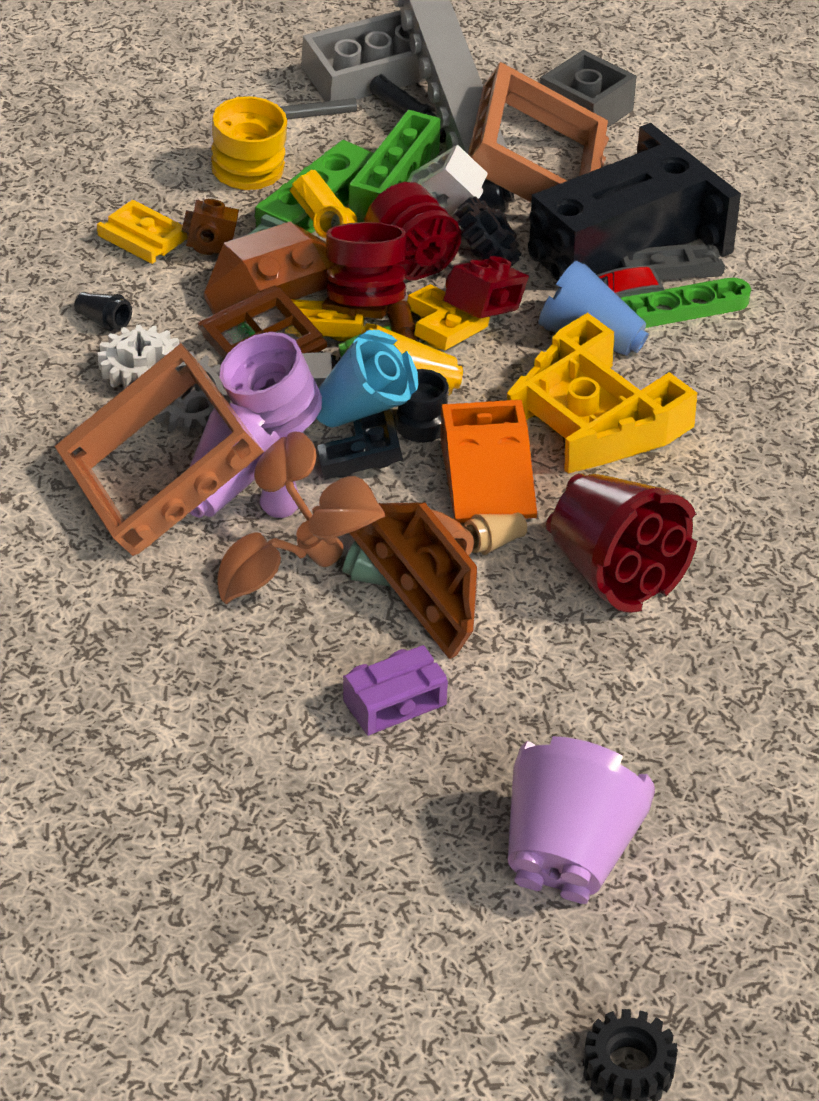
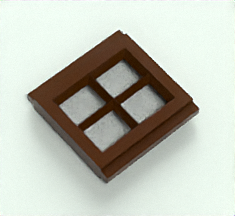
[198,285,327,360]

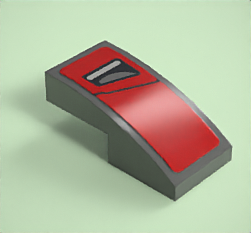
[597,265,665,298]

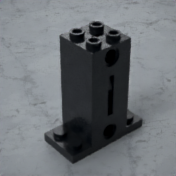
[528,123,741,281]

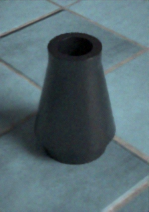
[74,292,132,331]

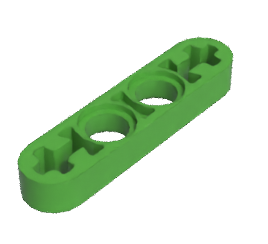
[621,277,751,328]

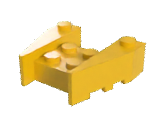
[507,312,697,474]

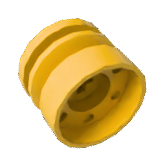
[211,96,287,190]

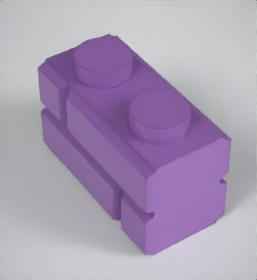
[343,645,448,736]

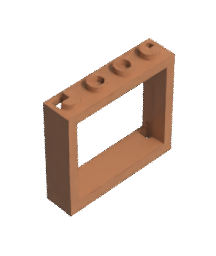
[468,62,609,202]
[54,343,264,556]

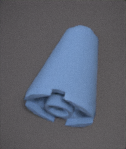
[538,261,649,356]

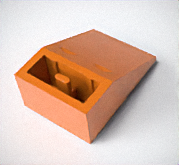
[440,400,537,523]

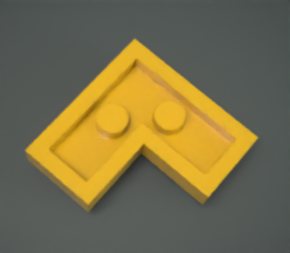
[407,284,490,350]

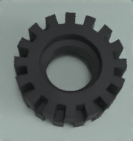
[582,1009,678,1101]

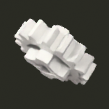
[97,325,179,389]

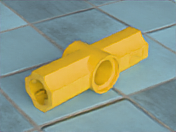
[289,170,357,238]

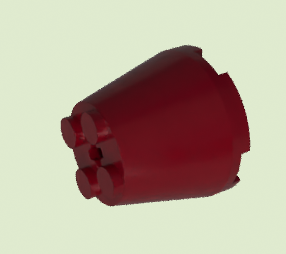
[546,473,698,613]

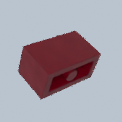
[443,256,529,319]

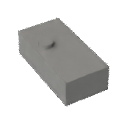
[301,10,426,101]

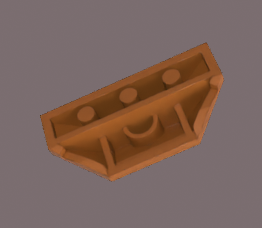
[203,221,336,315]
[349,502,478,659]

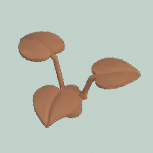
[217,431,385,604]

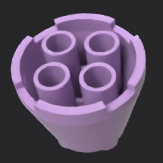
[508,736,655,904]

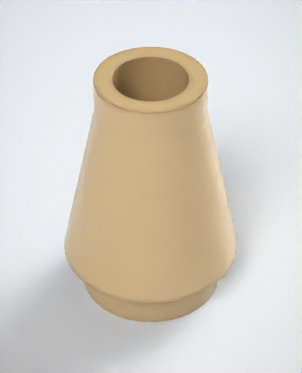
[463,513,527,555]

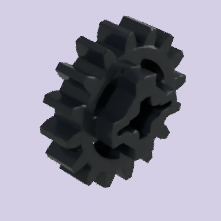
[455,196,522,267]

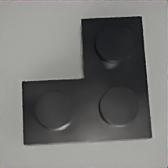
[317,409,403,480]

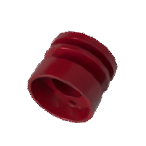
[364,182,461,281]
[326,222,406,307]

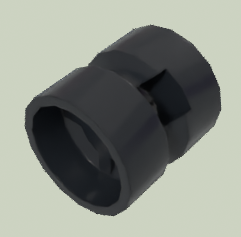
[396,369,449,443]

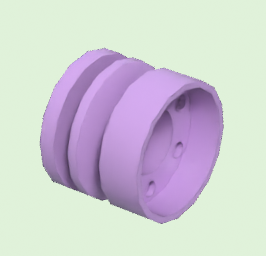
[219,332,322,438]

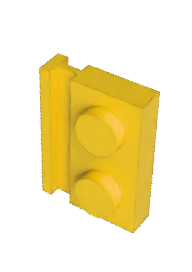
[97,200,188,264]
[285,299,365,341]

